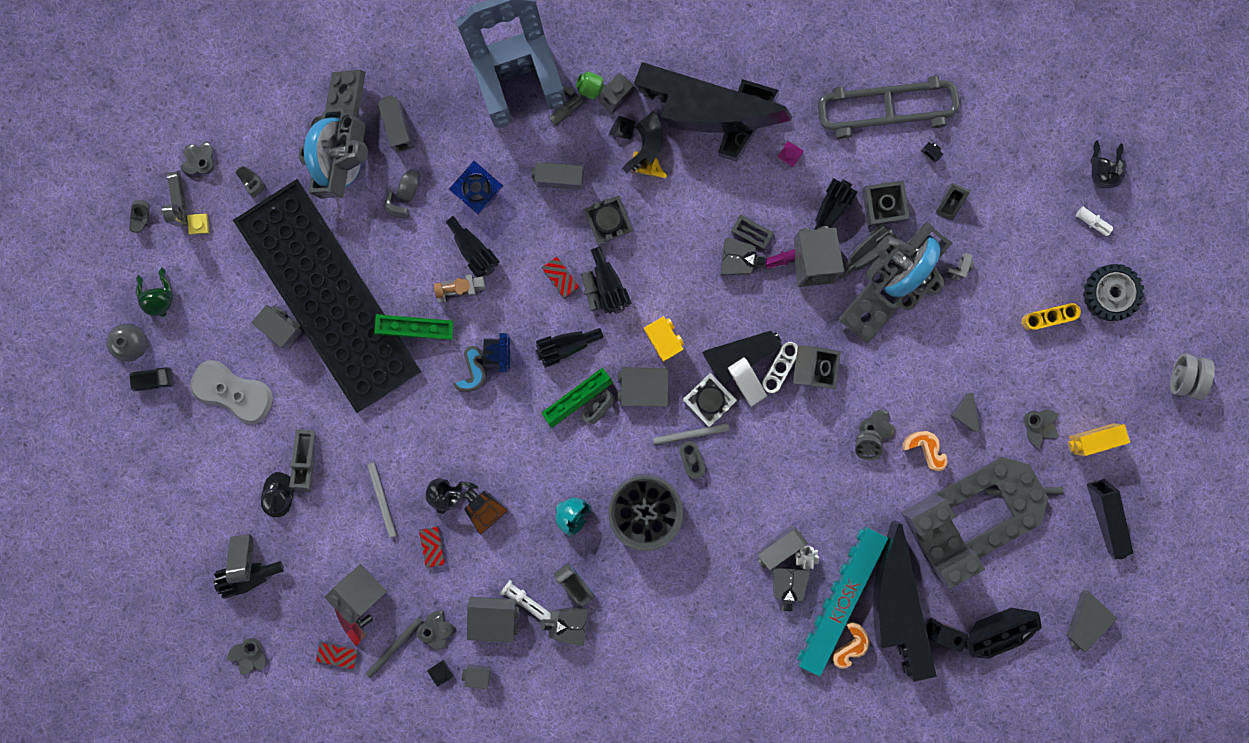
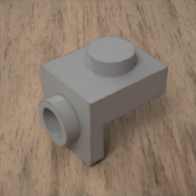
[944,253,974,281]

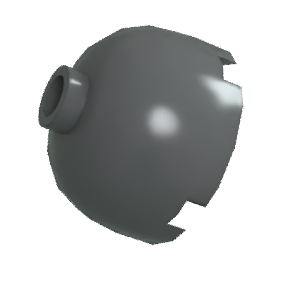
[107,324,147,362]

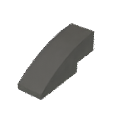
[289,429,316,492]

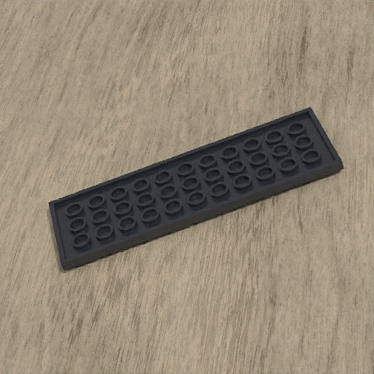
[233,179,422,413]

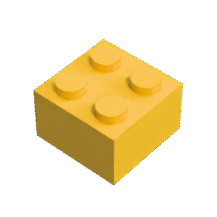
[643,316,685,362]

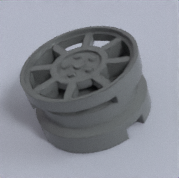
[855,430,883,461]

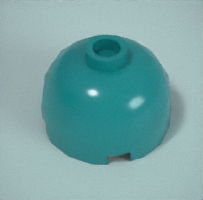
[555,497,592,537]

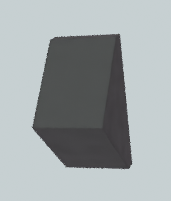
[936,183,970,221]
[950,393,980,432]

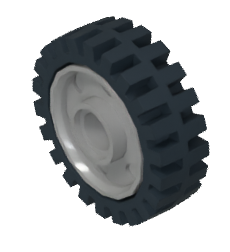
[1083,264,1145,321]

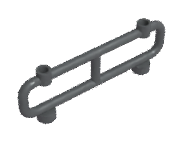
[818,76,960,139]

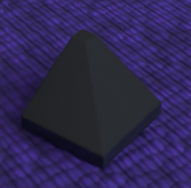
[609,116,635,140]

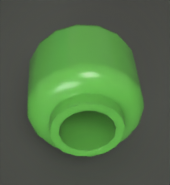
[576,71,606,100]

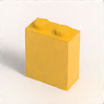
[1068,423,1130,456]

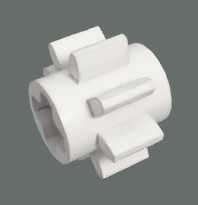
[795,546,819,570]

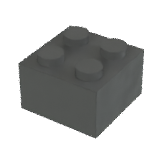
[862,180,910,227]
[251,305,304,349]
[793,345,841,390]

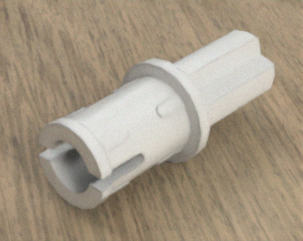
[1076,206,1113,236]

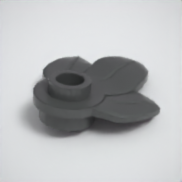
[180,141,215,175]
[1024,409,1058,446]
[859,410,896,439]
[417,611,455,650]
[227,638,266,675]

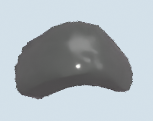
[235,166,264,197]
[396,169,420,201]
[384,190,409,219]
[129,200,150,233]

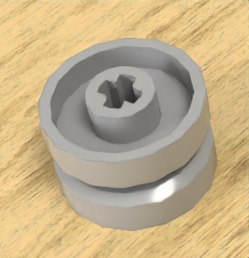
[1170,353,1215,400]

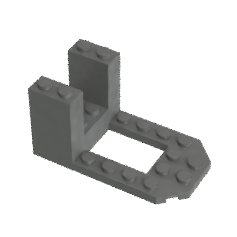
[901,457,1049,589]

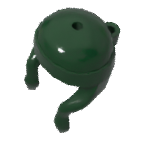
[136,267,173,317]

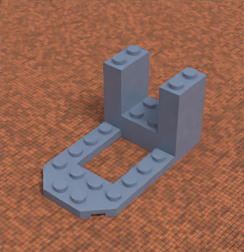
[456,0,567,128]

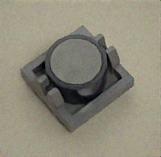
[583,195,633,245]

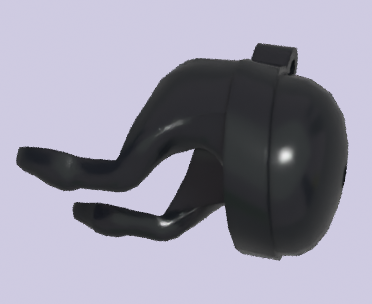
[1090,140,1127,188]
[425,478,478,514]

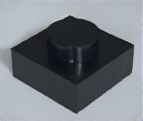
[921,142,943,163]
[427,659,454,687]

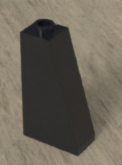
[702,330,782,385]
[1086,479,1134,559]

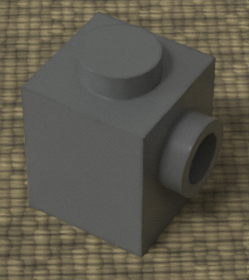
[462,664,491,689]

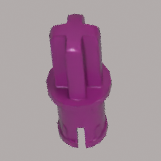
[765,249,795,269]

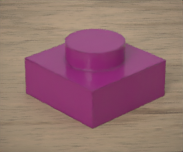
[777,141,804,168]

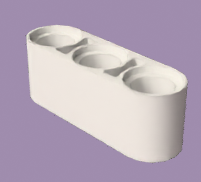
[762,342,798,393]
[728,357,767,407]

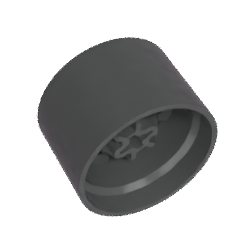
[608,473,683,551]

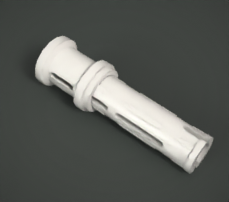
[500,580,551,620]

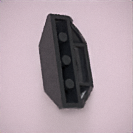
[967,608,1042,659]

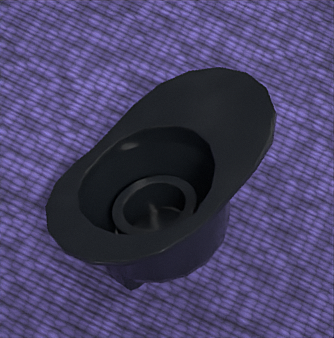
[261,472,294,517]

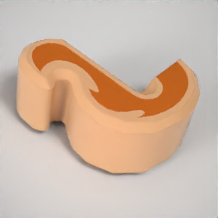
[902,431,948,471]
[832,621,870,669]

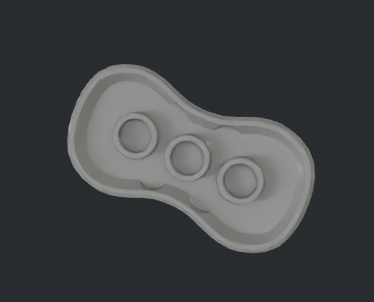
[190,360,273,424]

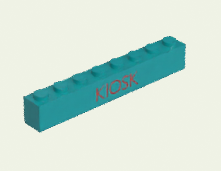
[796,526,888,677]

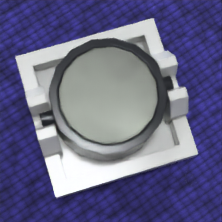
[682,373,737,427]

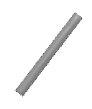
[653,423,729,445]
[367,462,397,538]

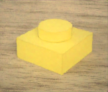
[187,214,209,235]

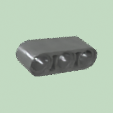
[226,534,254,583]

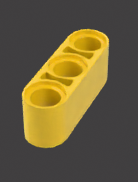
[1021,303,1081,330]

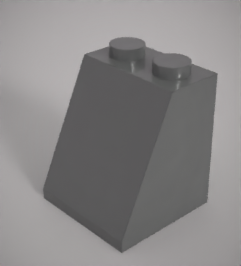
[794,226,844,287]

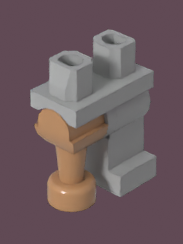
[434,274,486,303]

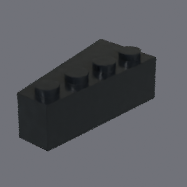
[718,79,779,162]

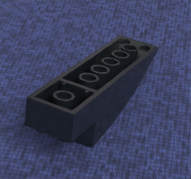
[634,62,792,133]
[873,520,937,682]

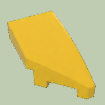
[631,151,667,179]

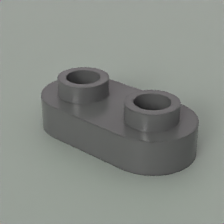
[581,390,614,425]
[679,441,705,479]

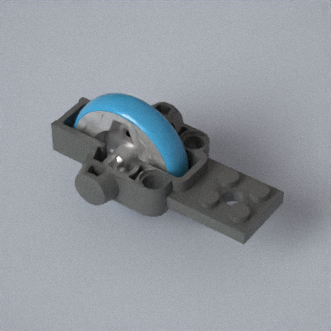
[299,69,368,199]
[838,221,952,343]

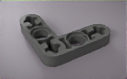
[162,171,188,227]

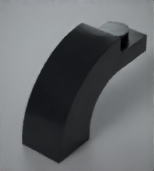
[622,111,663,173]

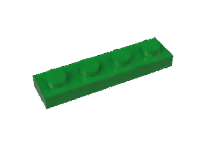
[374,314,453,341]
[541,367,614,428]

